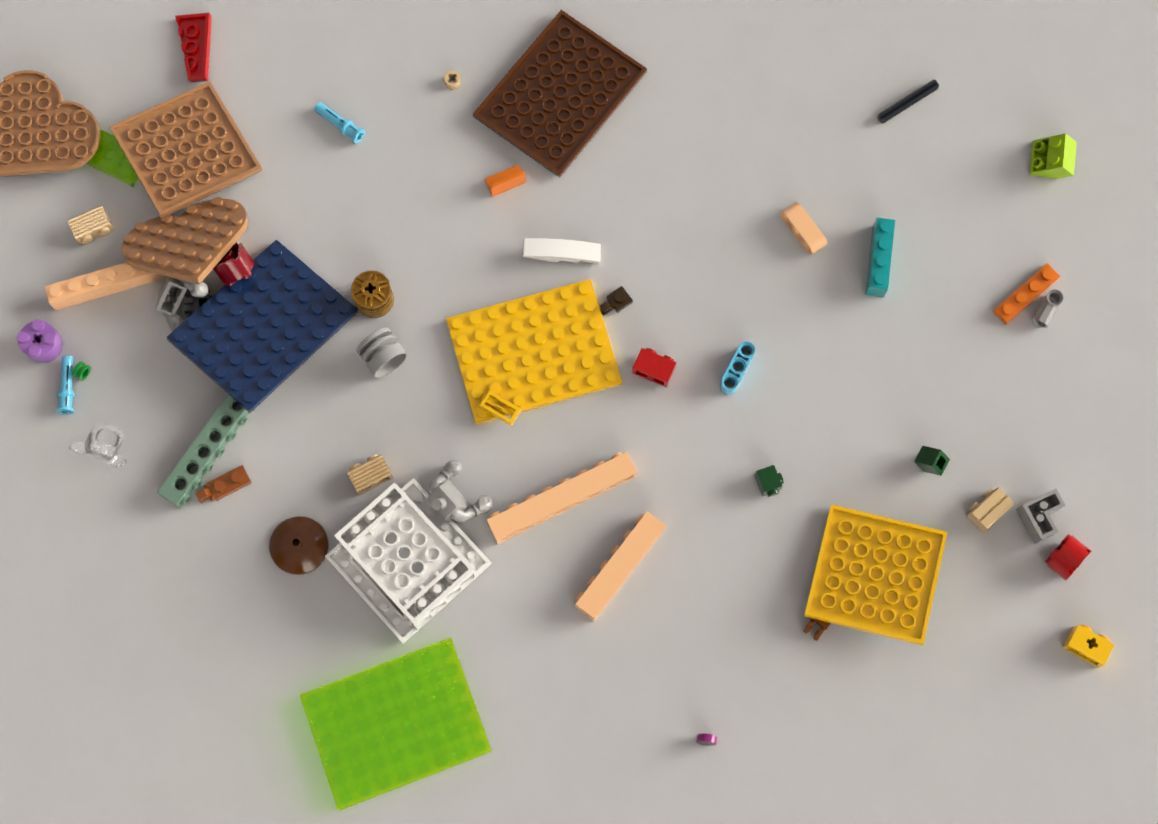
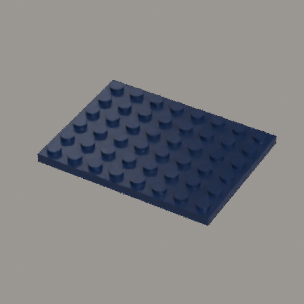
[166,240,358,413]

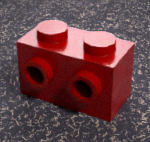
[632,348,677,388]

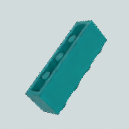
[865,217,895,297]

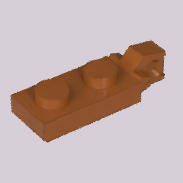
[196,465,252,503]

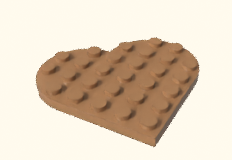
[0,70,101,177]
[121,197,248,284]

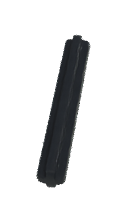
[877,80,939,123]

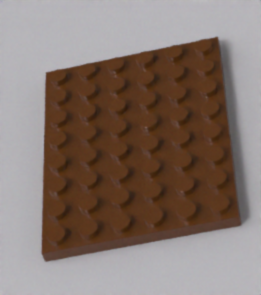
[473,10,647,178]

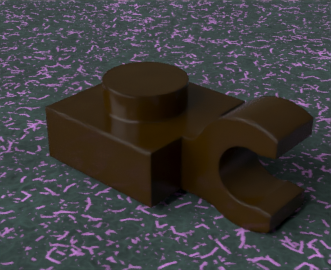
[600,286,633,316]

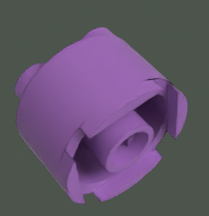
[17,319,63,363]

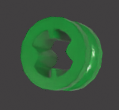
[72,362,91,381]

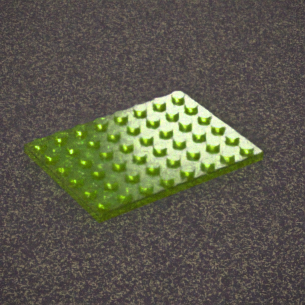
[299,637,492,811]

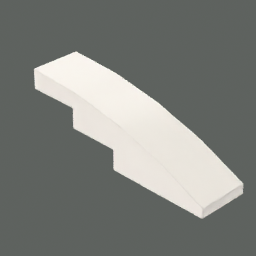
[522,238,601,264]

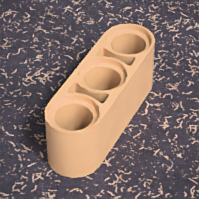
[780,202,827,255]

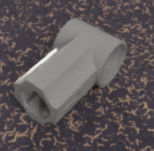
[1032,289,1064,328]

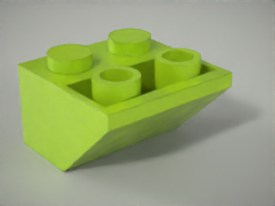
[1029,133,1077,179]

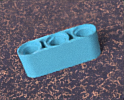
[720,341,755,395]

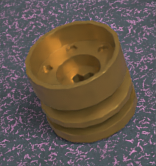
[351,270,394,318]

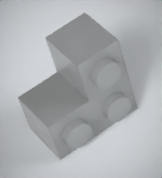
[1016,489,1066,544]

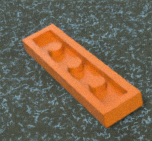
[993,263,1060,325]

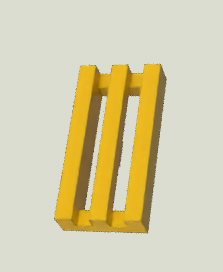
[479,390,522,426]

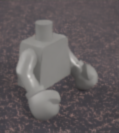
[155,276,208,332]
[427,460,492,523]

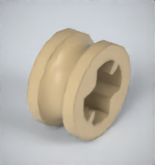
[444,71,461,90]

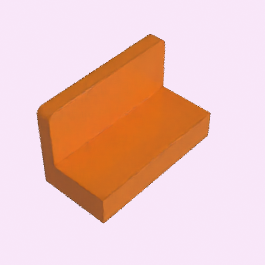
[485,165,526,197]

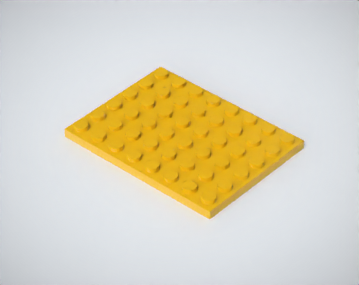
[446,279,623,425]

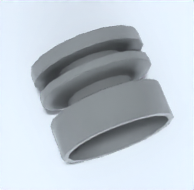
[356,327,408,378]

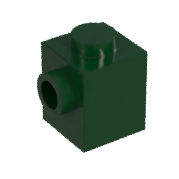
[914,446,950,476]
[754,465,784,497]

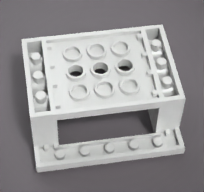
[325,478,492,644]

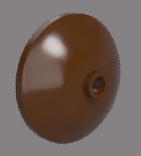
[269,516,328,575]

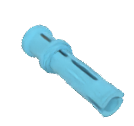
[314,102,365,144]
[56,356,75,415]

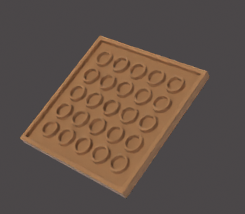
[110,81,262,218]

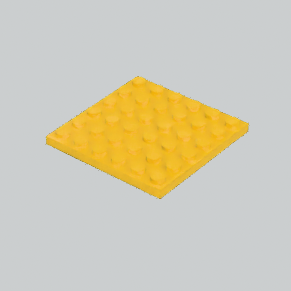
[804,504,948,646]

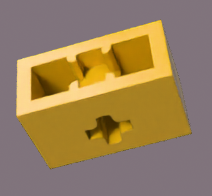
[1062,624,1114,668]

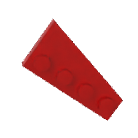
[175,13,212,83]

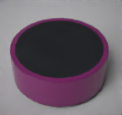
[696,733,717,746]

